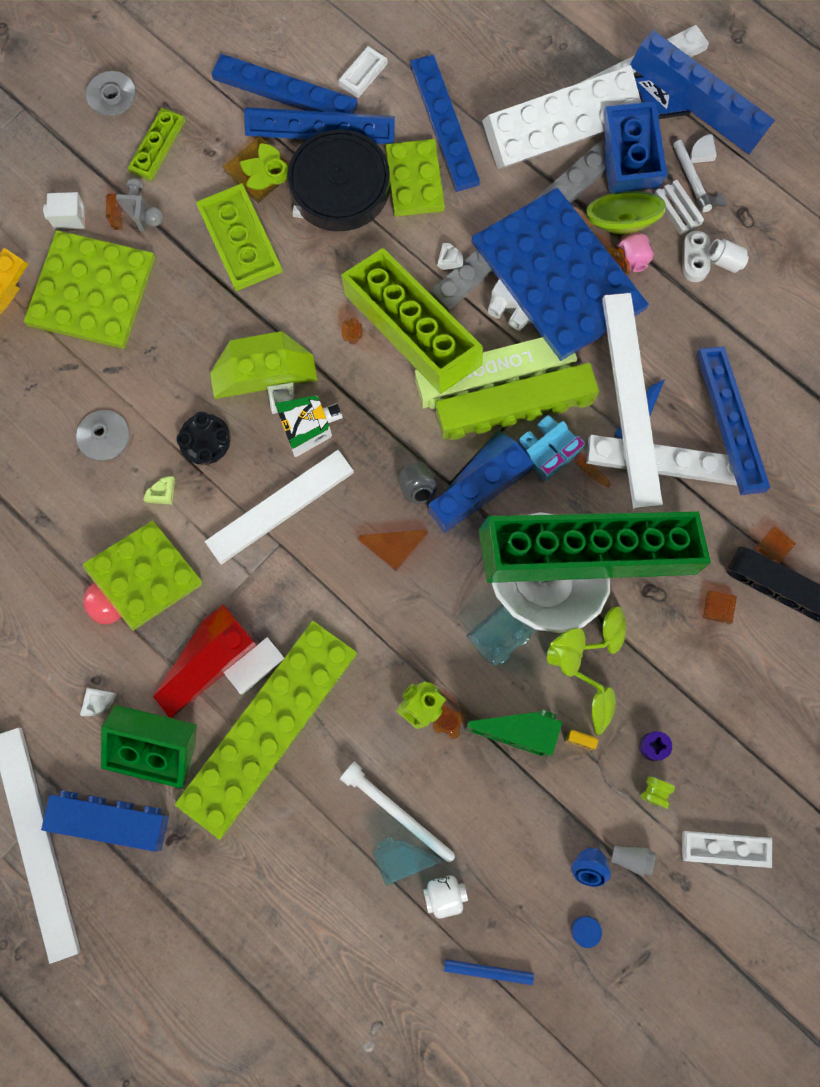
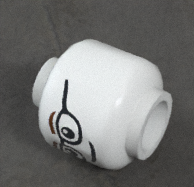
[423,875,468,919]

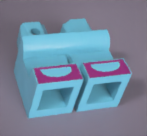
[518,415,586,482]

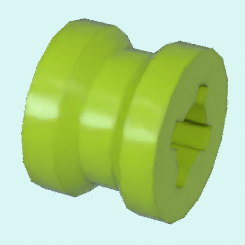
[640,776,676,809]

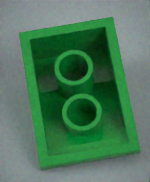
[465,710,563,758]

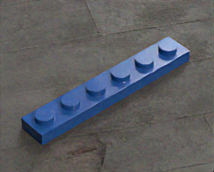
[211,54,358,114]
[410,54,480,192]
[244,107,395,144]
[696,346,771,495]

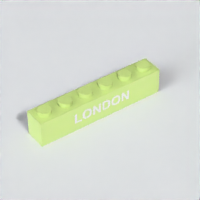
[415,337,577,409]

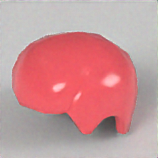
[83,582,121,624]

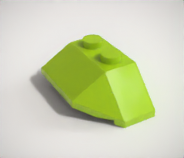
[210,331,318,399]

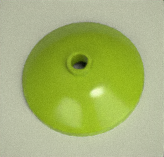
[587,191,666,235]

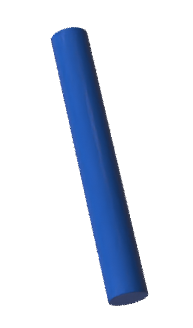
[444,959,534,985]

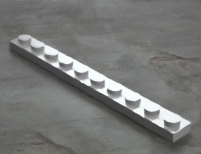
[430,137,606,312]

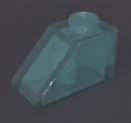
[373,837,440,886]

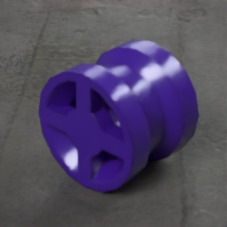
[639,731,672,761]

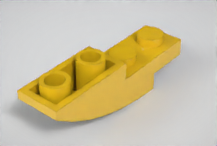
[0,248,29,315]

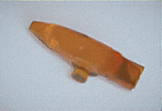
[576,457,611,488]

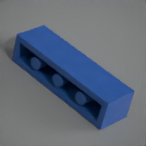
[41,790,169,852]

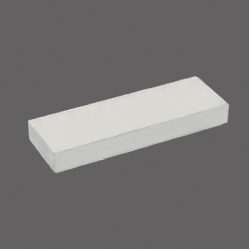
[682,831,772,868]

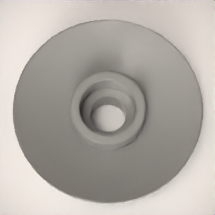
[86,71,136,116]
[76,410,130,461]

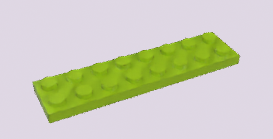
[174,621,358,840]

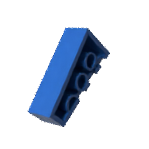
[428,430,533,533]

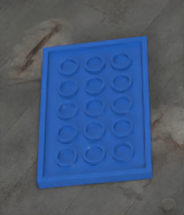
[471,187,649,361]

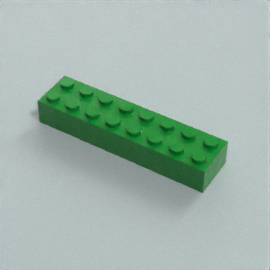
[479,511,711,583]

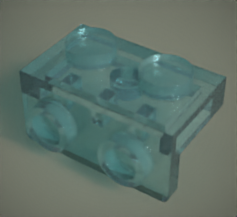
[466,604,536,666]

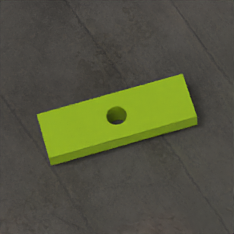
[128,107,185,182]

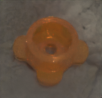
[433,706,465,739]

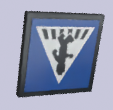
[634,75,691,119]

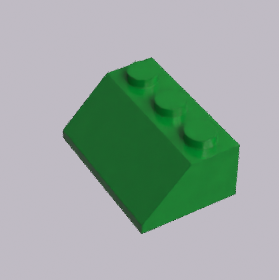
[101,705,197,789]

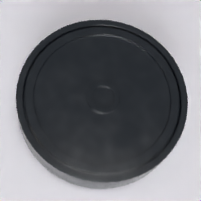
[288,129,390,231]

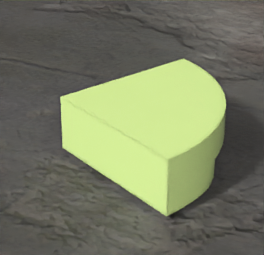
[143,476,175,505]

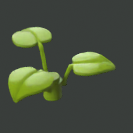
[547,606,626,736]

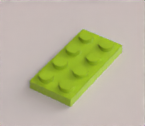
[195,183,283,292]

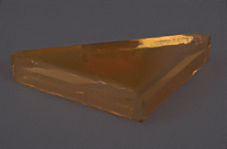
[357,529,428,571]

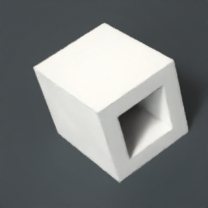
[43,192,85,230]

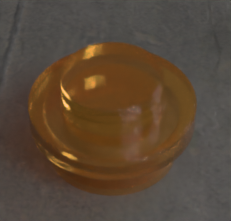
[342,318,363,344]

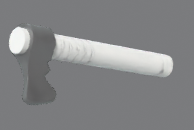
[673,140,727,212]

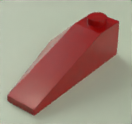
[153,604,257,718]

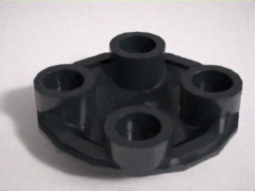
[176,411,231,465]

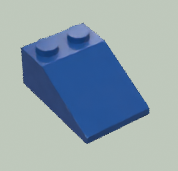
[605,101,668,193]

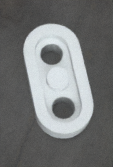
[682,231,710,282]

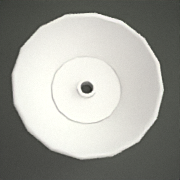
[492,512,610,633]

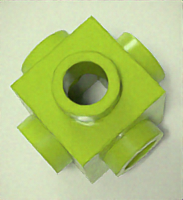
[396,681,446,729]

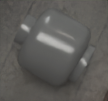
[399,463,437,504]

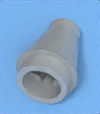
[611,845,656,877]

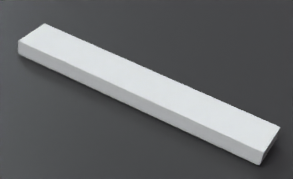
[204,450,354,565]

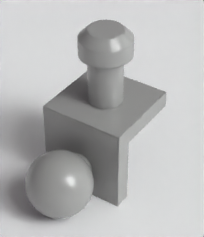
[116,178,163,232]

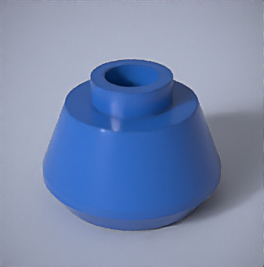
[571,848,611,887]

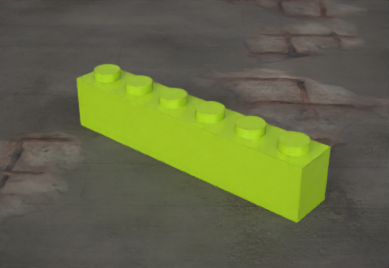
[435,363,599,440]

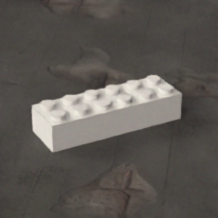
[482,65,641,170]

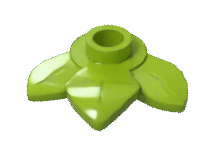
[240,143,288,190]

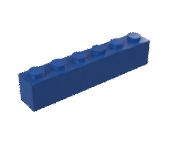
[629,30,775,154]

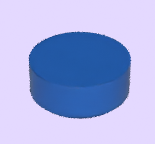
[571,916,602,948]

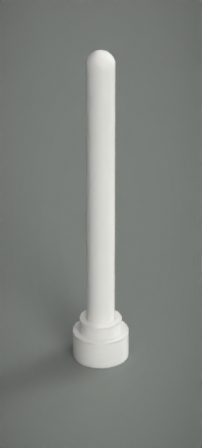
[340,761,455,862]

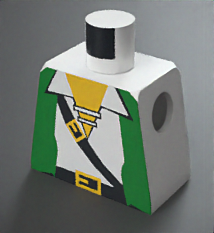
[275,396,343,457]

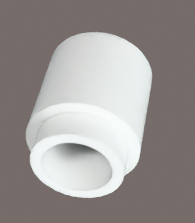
[707,239,749,273]

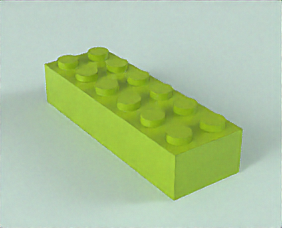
[341,248,483,394]

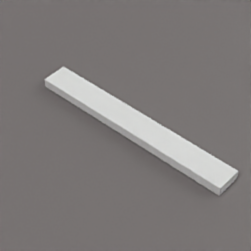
[602,293,663,509]
[0,728,81,964]

